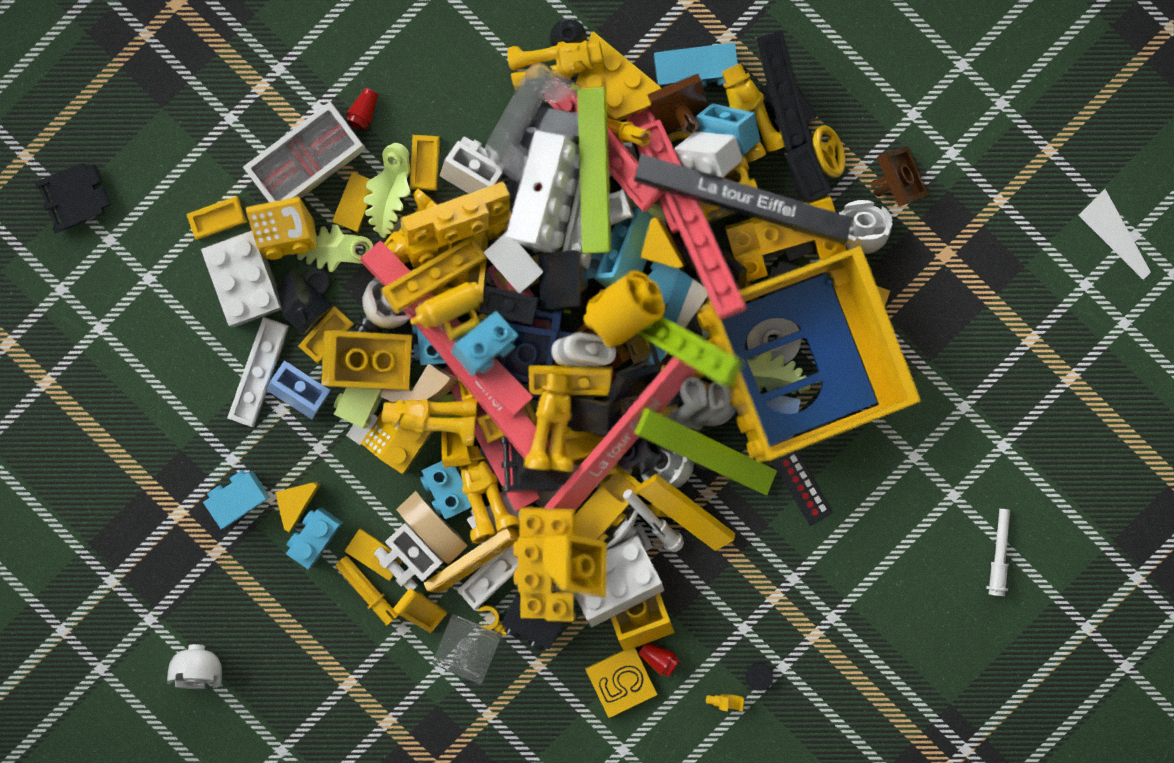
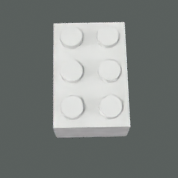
[201,231,282,327]
[576,536,664,627]

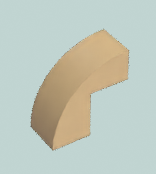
[379,364,458,402]
[396,491,467,565]

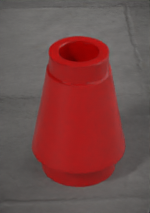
[346,88,379,130]
[638,643,680,678]

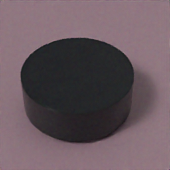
[304,269,331,295]
[745,663,773,691]

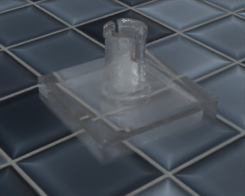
[432,614,502,685]

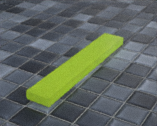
[577,87,611,254]
[637,316,744,388]
[634,408,777,495]

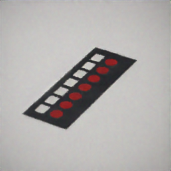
[772,450,833,526]

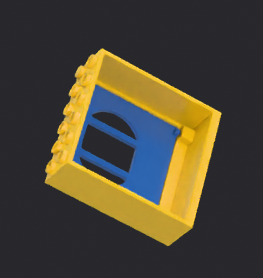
[697,246,920,462]

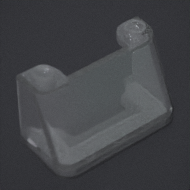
[485,63,582,181]

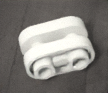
[552,333,616,367]

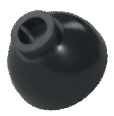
[550,19,587,47]

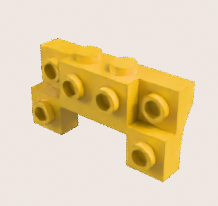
[401,182,512,268]
[725,195,846,282]
[573,465,640,542]
[513,507,576,621]

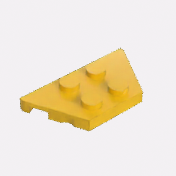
[575,31,661,121]

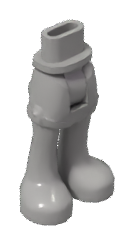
[668,378,731,432]

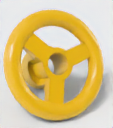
[813,125,845,178]

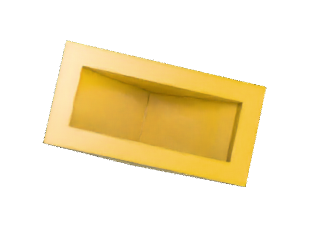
[641,216,686,268]
[275,482,321,532]

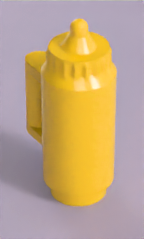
[411,282,483,341]

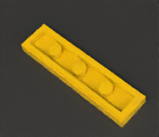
[381,236,488,314]
[637,474,735,551]
[424,528,520,592]

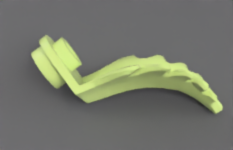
[363,143,411,238]
[291,225,373,272]
[748,351,810,394]

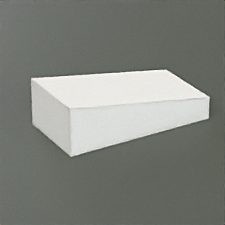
[346,413,379,445]

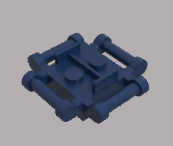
[498,308,576,401]

